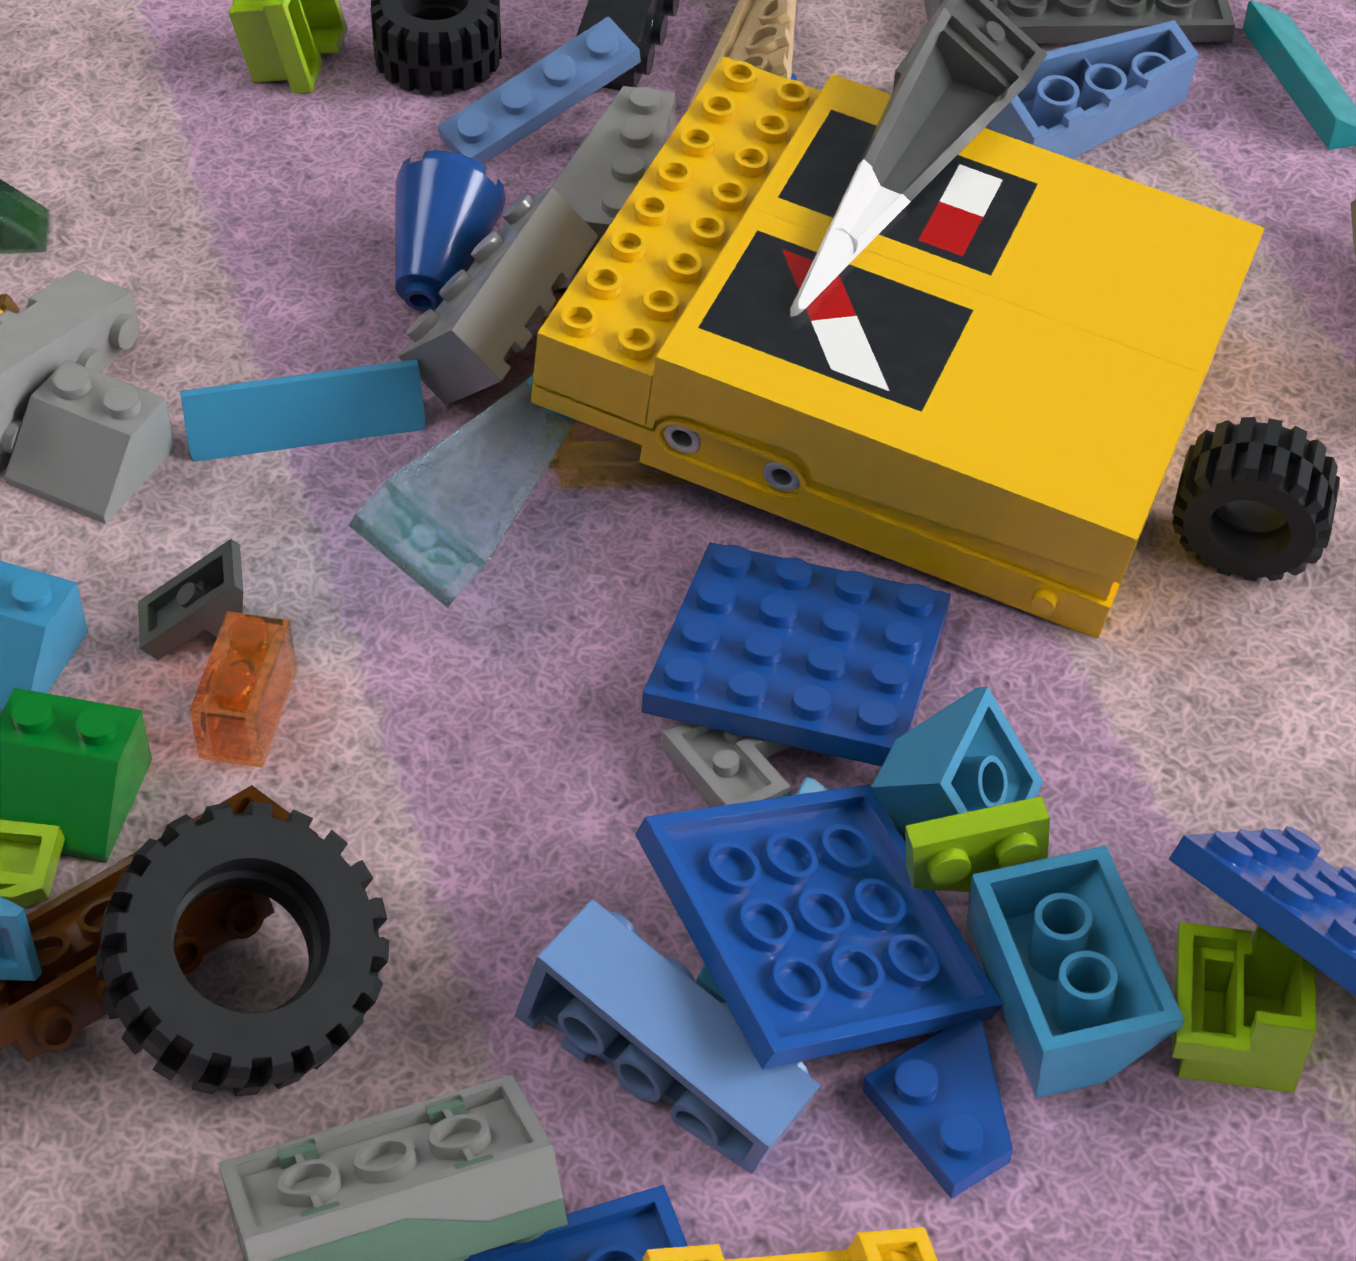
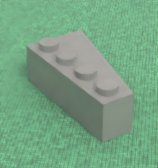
[552,86,676,271]
[0,270,140,473]

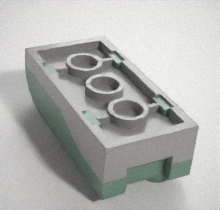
[218,1075,568,1261]

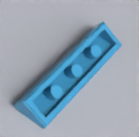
[180,359,426,461]

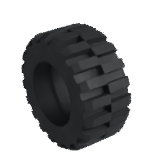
[96,801,390,1096]

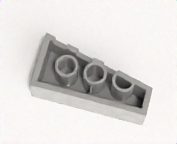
[397,187,599,405]

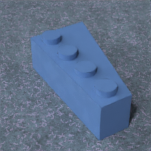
[987,20,1199,159]
[514,899,821,1174]

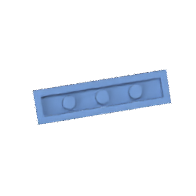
[437,16,641,164]

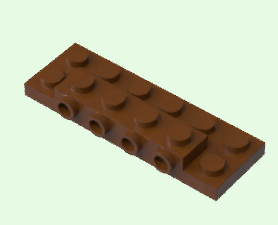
[0,785,318,1062]

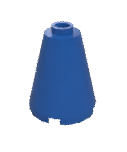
[395,150,506,312]

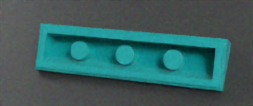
[1242,0,1356,150]

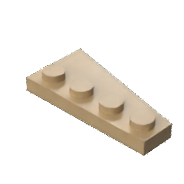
[688,0,796,107]

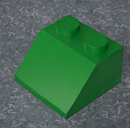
[0,688,152,863]

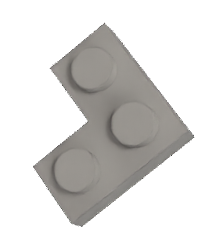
[663,722,791,807]

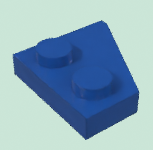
[863,1015,1013,1199]

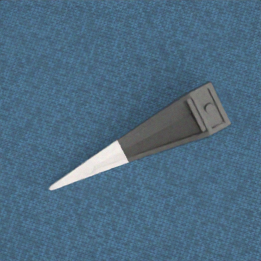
[790,0,1047,317]

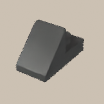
[138,539,243,660]

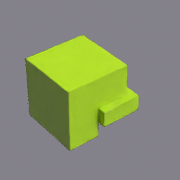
[228,0,348,94]
[1172,921,1317,1093]

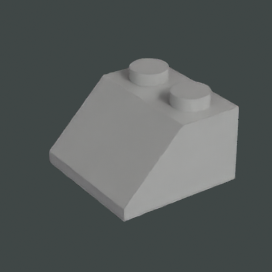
[5,360,175,524]

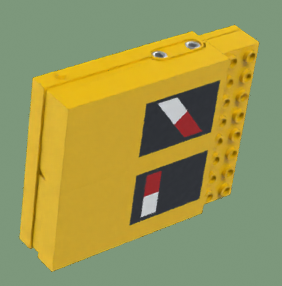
[531,56,1265,639]

